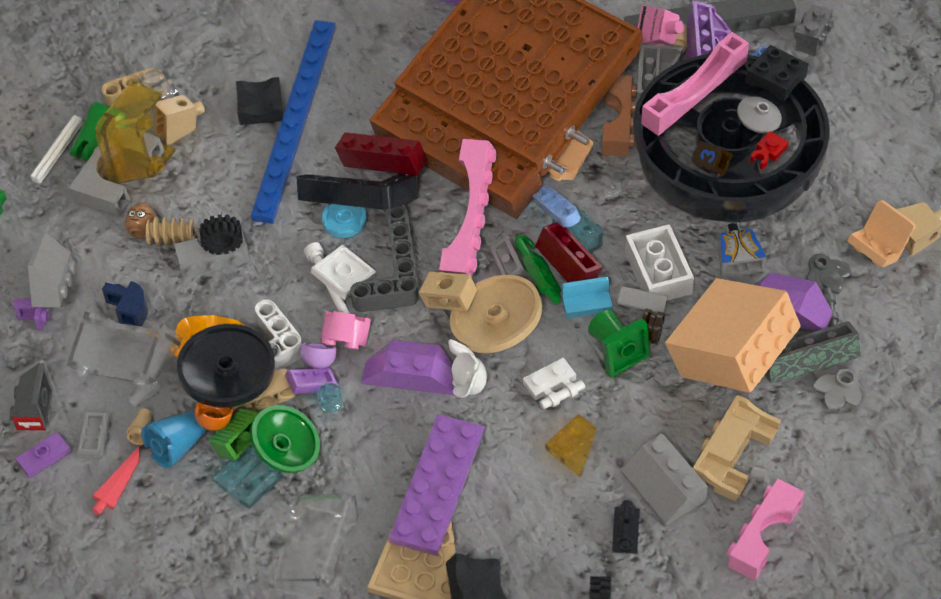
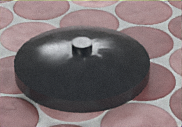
[177,324,275,408]

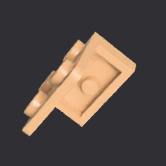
[549,130,593,181]
[847,200,915,268]

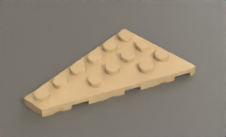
[367,518,456,599]

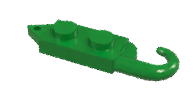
[515,234,562,305]

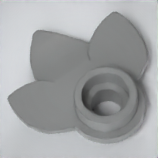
[813,369,862,410]

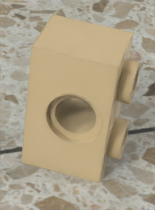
[419,272,477,312]

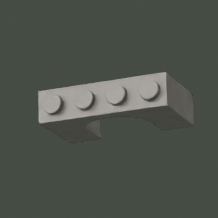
[69,123,164,217]

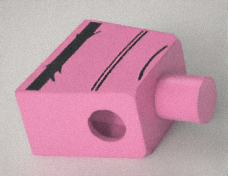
[637,5,684,46]

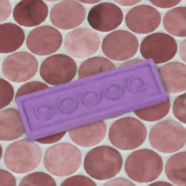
[389,414,484,556]

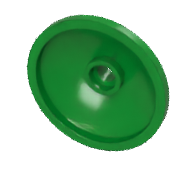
[250,405,320,473]

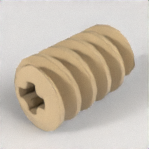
[146,216,196,246]

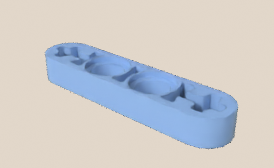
[532,185,581,227]

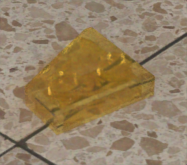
[545,414,596,477]

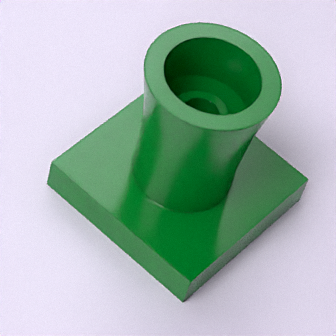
[588,310,650,378]

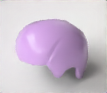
[300,342,336,368]

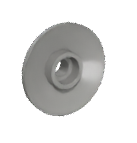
[737,97,782,133]

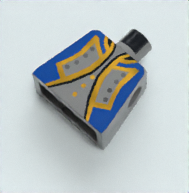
[719,223,766,277]

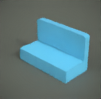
[562,277,613,319]

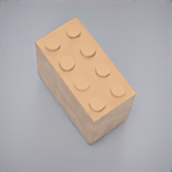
[665,278,801,393]

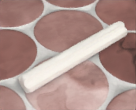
[30,115,83,184]

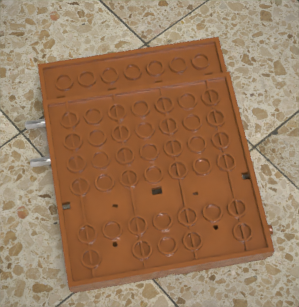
[369,0,643,219]

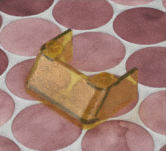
[95,81,175,184]

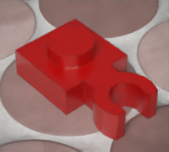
[750,131,789,169]

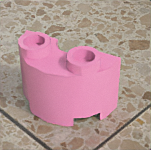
[320,311,371,350]

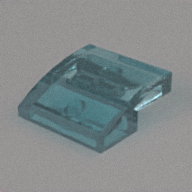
[211,447,284,509]

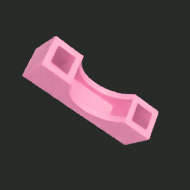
[727,479,805,581]

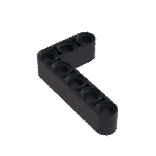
[297,173,418,209]

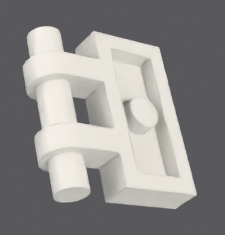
[523,357,585,410]

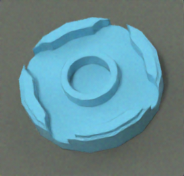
[322,204,367,238]

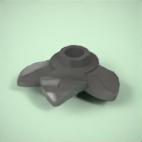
[807,253,851,294]

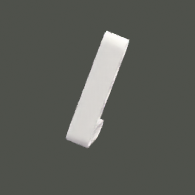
[255,300,302,371]

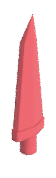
[92,446,139,515]

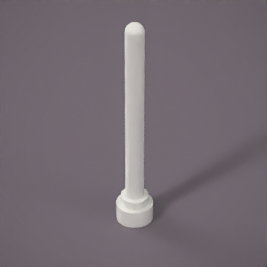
[304,242,349,313]

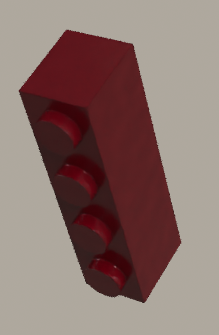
[335,132,428,176]

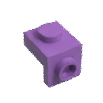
[13,298,49,331]

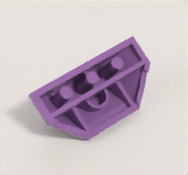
[686,1,731,59]
[754,273,833,331]
[361,340,454,395]

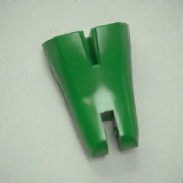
[69,102,129,162]

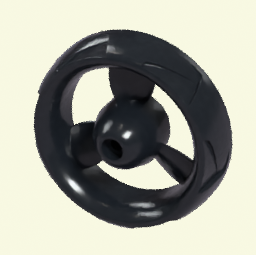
[633,54,830,223]

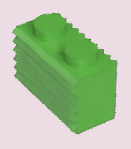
[209,408,258,461]

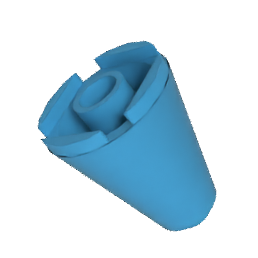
[141,409,208,468]

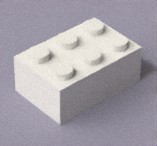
[625,224,694,301]

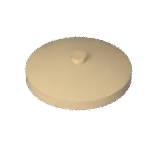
[450,275,542,353]

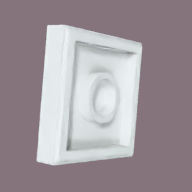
[310,245,376,300]

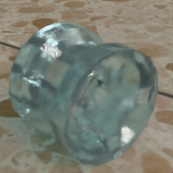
[317,383,343,413]

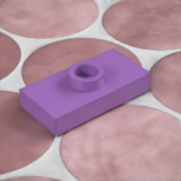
[285,367,338,394]
[15,432,71,479]

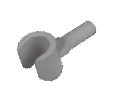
[740,467,766,499]

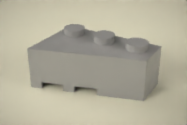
[635,44,683,108]

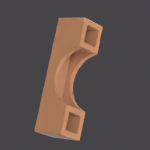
[602,75,636,156]

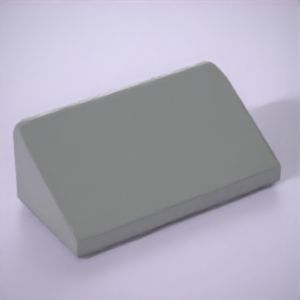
[490,235,530,278]
[617,286,667,315]

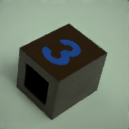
[692,141,733,176]

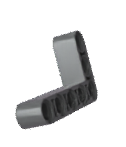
[350,205,419,312]

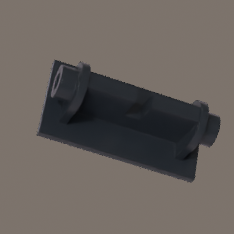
[612,500,640,554]

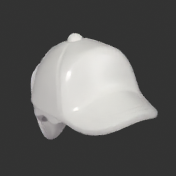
[448,339,487,398]

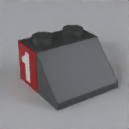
[10,363,53,431]

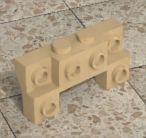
[693,395,781,502]

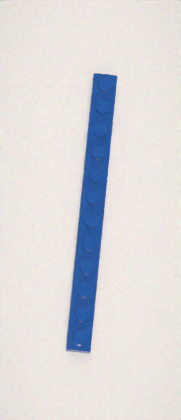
[251,20,336,224]

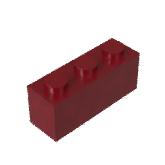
[535,222,603,283]

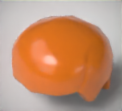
[194,402,233,431]

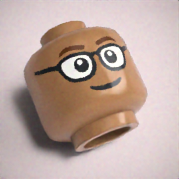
[124,203,156,239]

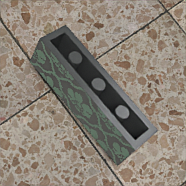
[765,321,861,384]

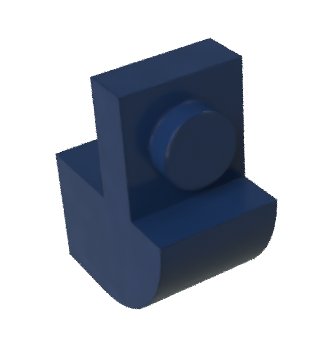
[102,281,148,329]

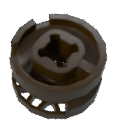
[642,309,665,345]

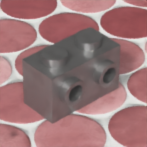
[794,4,834,56]

